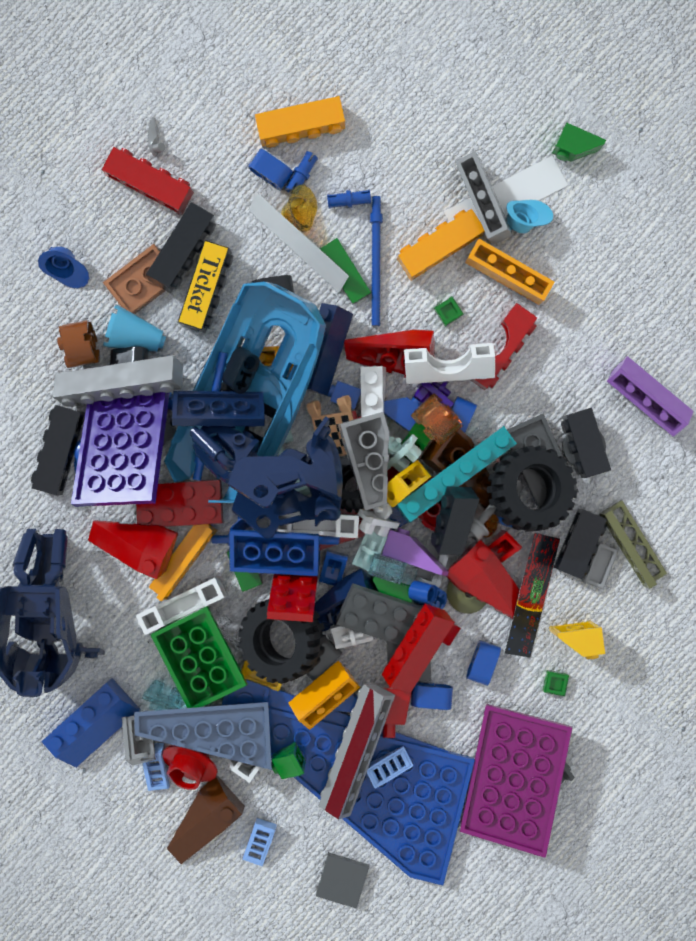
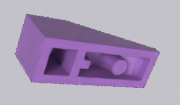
[382,527,449,576]

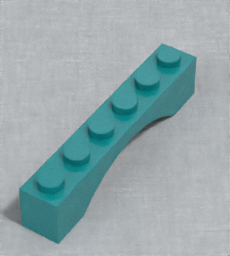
[396,426,517,523]

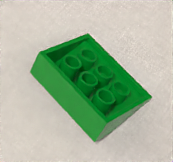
[150,606,248,708]

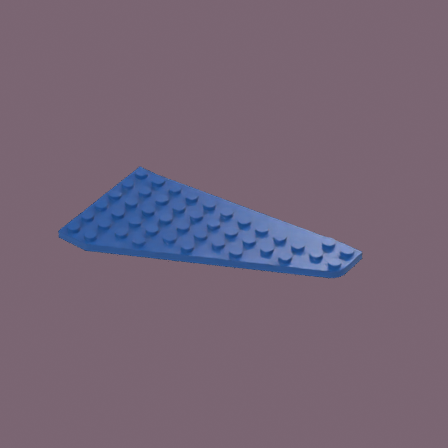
[222,679,475,886]

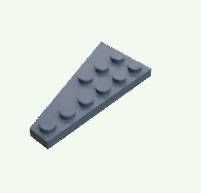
[134,702,272,770]

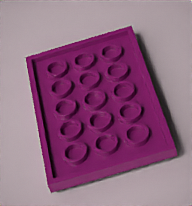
[460,704,573,858]

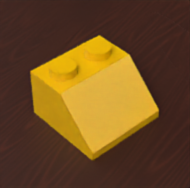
[549,621,605,659]

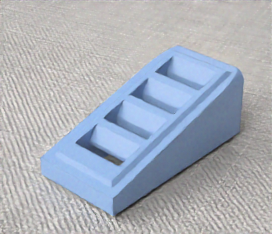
[142,743,170,791]
[367,745,413,789]
[242,818,277,867]

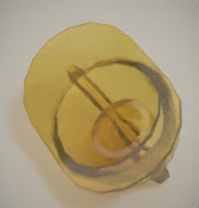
[281,185,317,232]

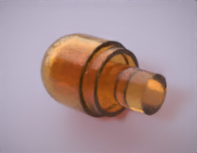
[483,514,499,538]

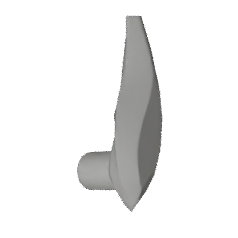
[148,117,165,158]

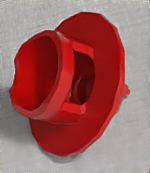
[162,745,218,790]

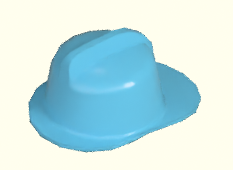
[506,200,554,234]

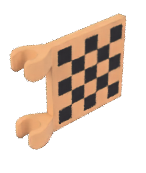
[307,395,353,456]

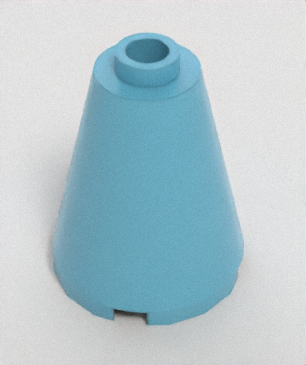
[103,304,166,352]

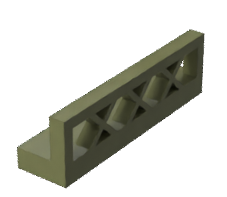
[599,500,667,589]

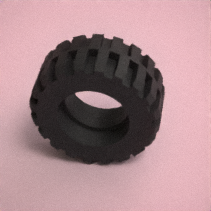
[487,445,577,532]
[238,599,326,684]

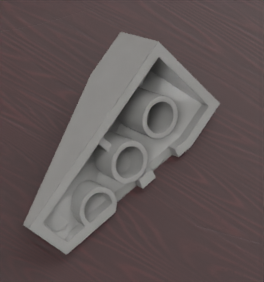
[338,412,390,511]

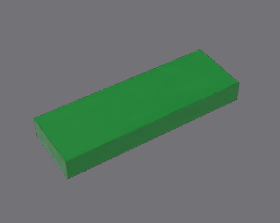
[320,238,371,305]

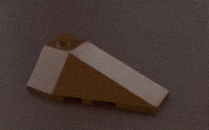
[420,425,492,509]
[167,775,245,864]

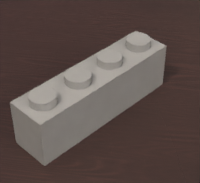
[455,151,513,245]

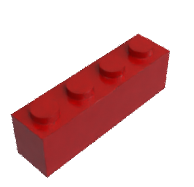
[101,147,194,215]
[382,604,455,693]

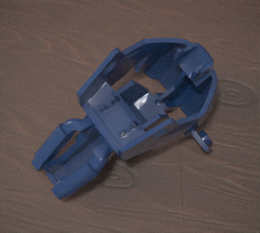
[190,416,343,539]
[0,529,105,697]

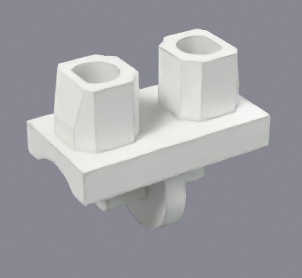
[357,502,400,537]
[331,625,374,649]

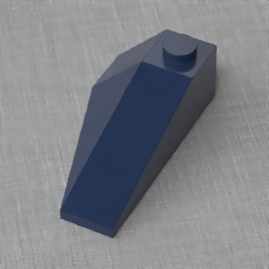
[314,568,379,632]

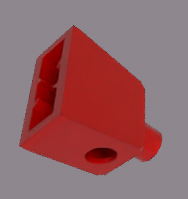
[382,688,411,738]

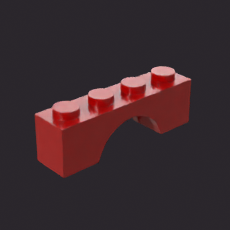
[470,303,537,390]

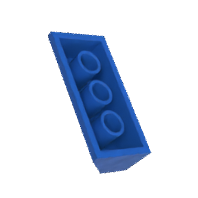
[229,529,320,576]
[41,678,141,767]

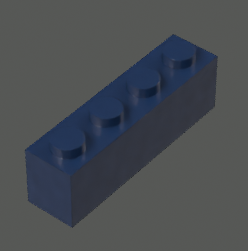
[307,303,353,396]

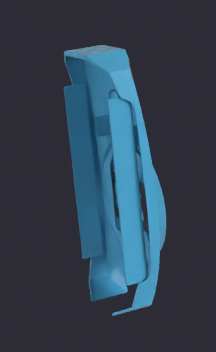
[164,281,326,503]

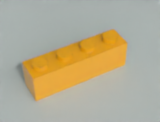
[255,96,345,148]
[397,208,485,281]
[465,239,555,305]

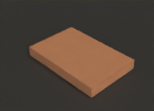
[103,244,165,314]

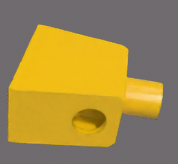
[387,460,431,507]

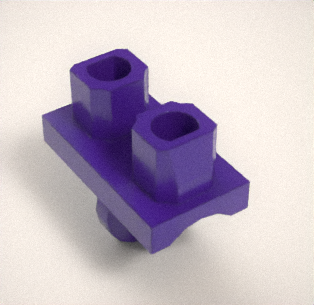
[413,381,454,417]

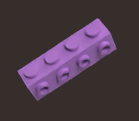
[607,356,694,437]

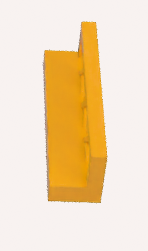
[149,524,218,601]

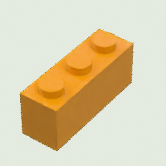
[288,660,360,730]

